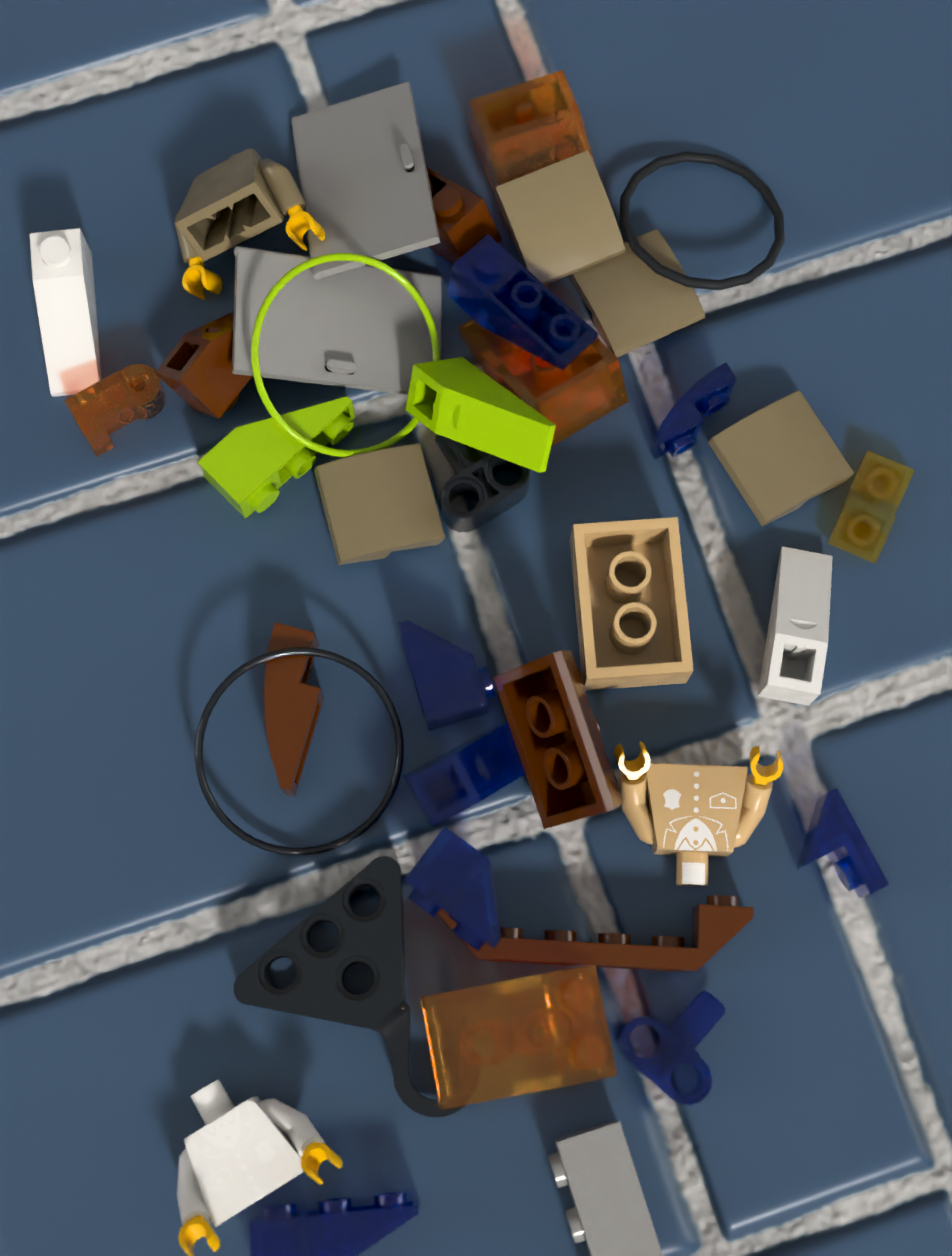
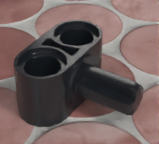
[435,434,530,532]

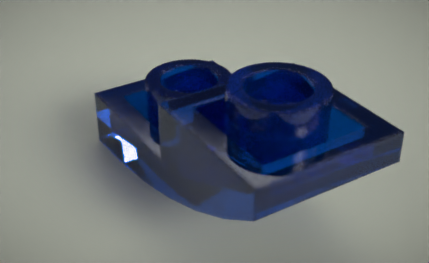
[650,362,737,460]

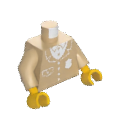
[614,741,783,887]

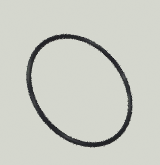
[195,647,404,856]

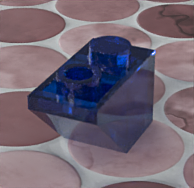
[405,826,501,951]

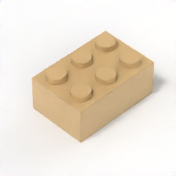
[570,517,694,691]

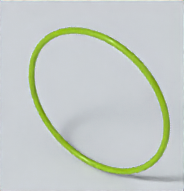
[251,253,440,457]

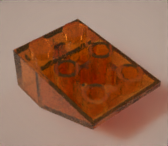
[469,70,596,242]

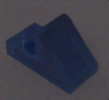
[797,788,889,898]

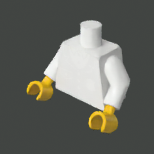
[177,1079,343,1256]

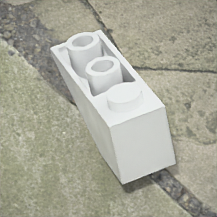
[757,547,833,706]

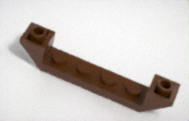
[427,880,754,972]

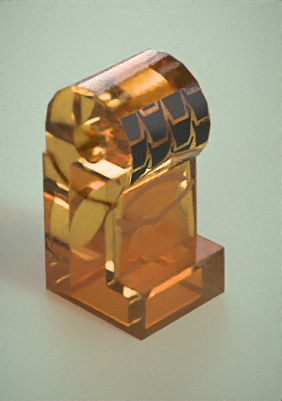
[64,364,166,457]

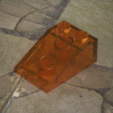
[458,285,629,447]
[420,964,617,1110]

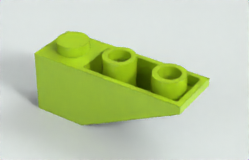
[405,357,556,473]
[198,396,355,519]

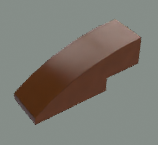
[264,622,324,797]

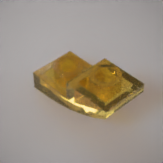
[827,450,915,564]

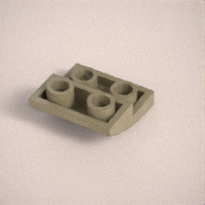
[495,150,626,290]
[570,228,705,358]
[708,390,854,526]
[314,443,445,565]

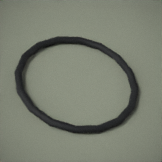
[620,152,785,290]

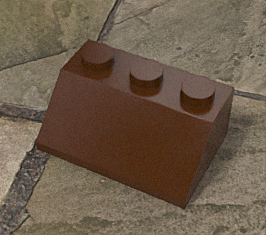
[493,650,623,829]

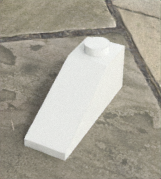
[29,228,102,397]

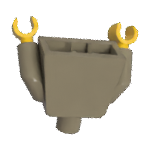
[175,148,325,300]

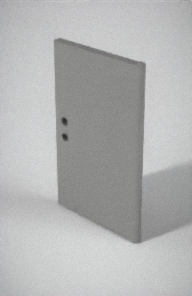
[291,81,440,280]
[232,246,443,395]

